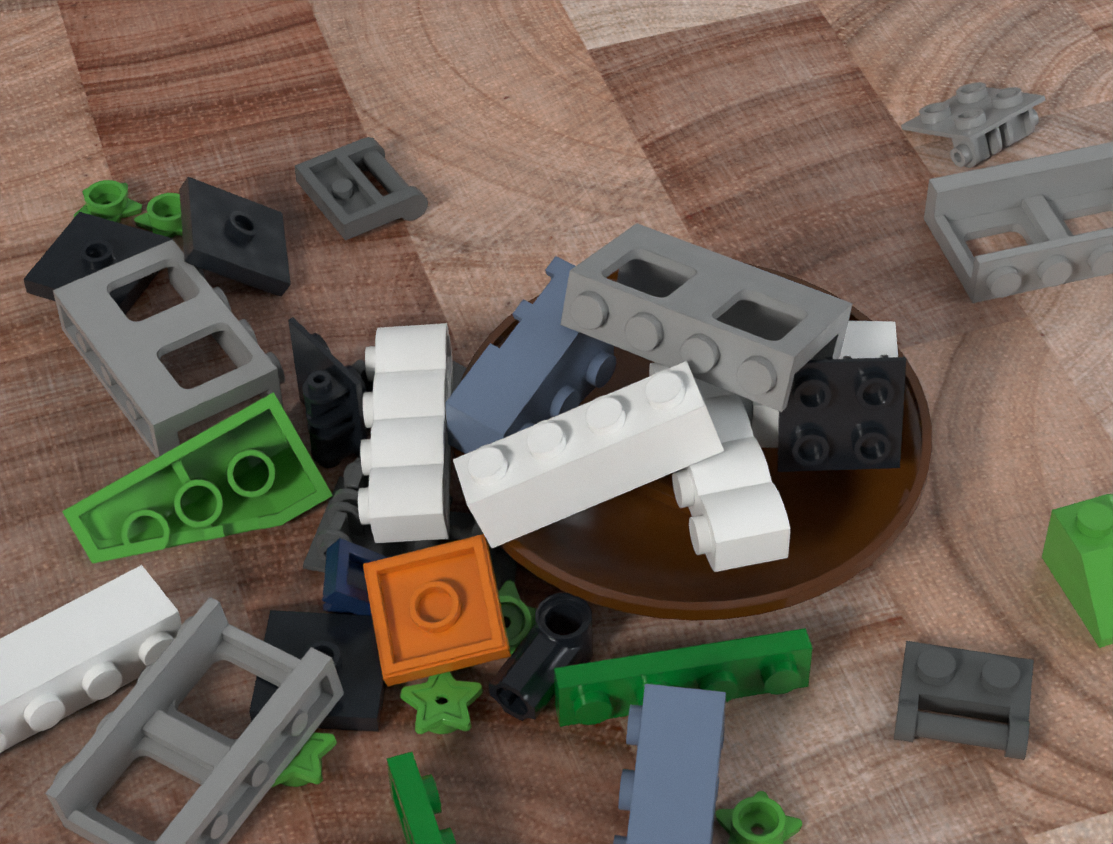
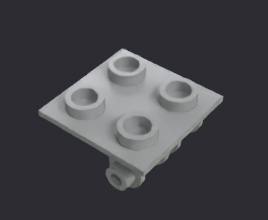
[901,82,1045,168]

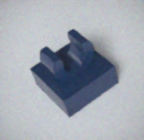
[322,538,389,616]

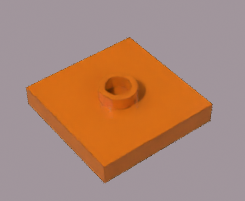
[363,534,511,687]

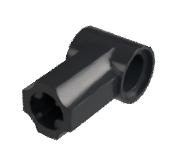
[489,593,593,721]

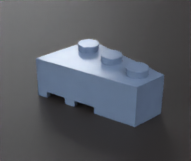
[445,256,616,454]
[613,684,726,844]

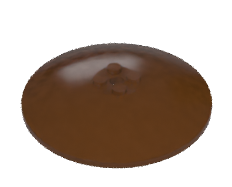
[452,263,932,621]

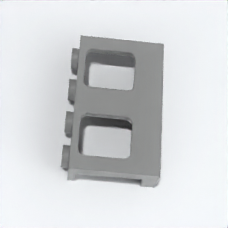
[924,142,1113,303]
[560,223,853,412]
[53,239,285,458]
[45,597,344,844]

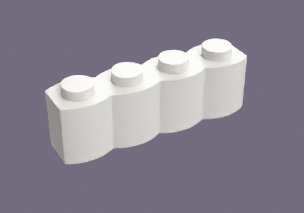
[358,323,453,543]
[649,362,791,572]

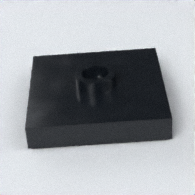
[179,177,291,297]
[23,212,172,315]
[249,610,386,732]

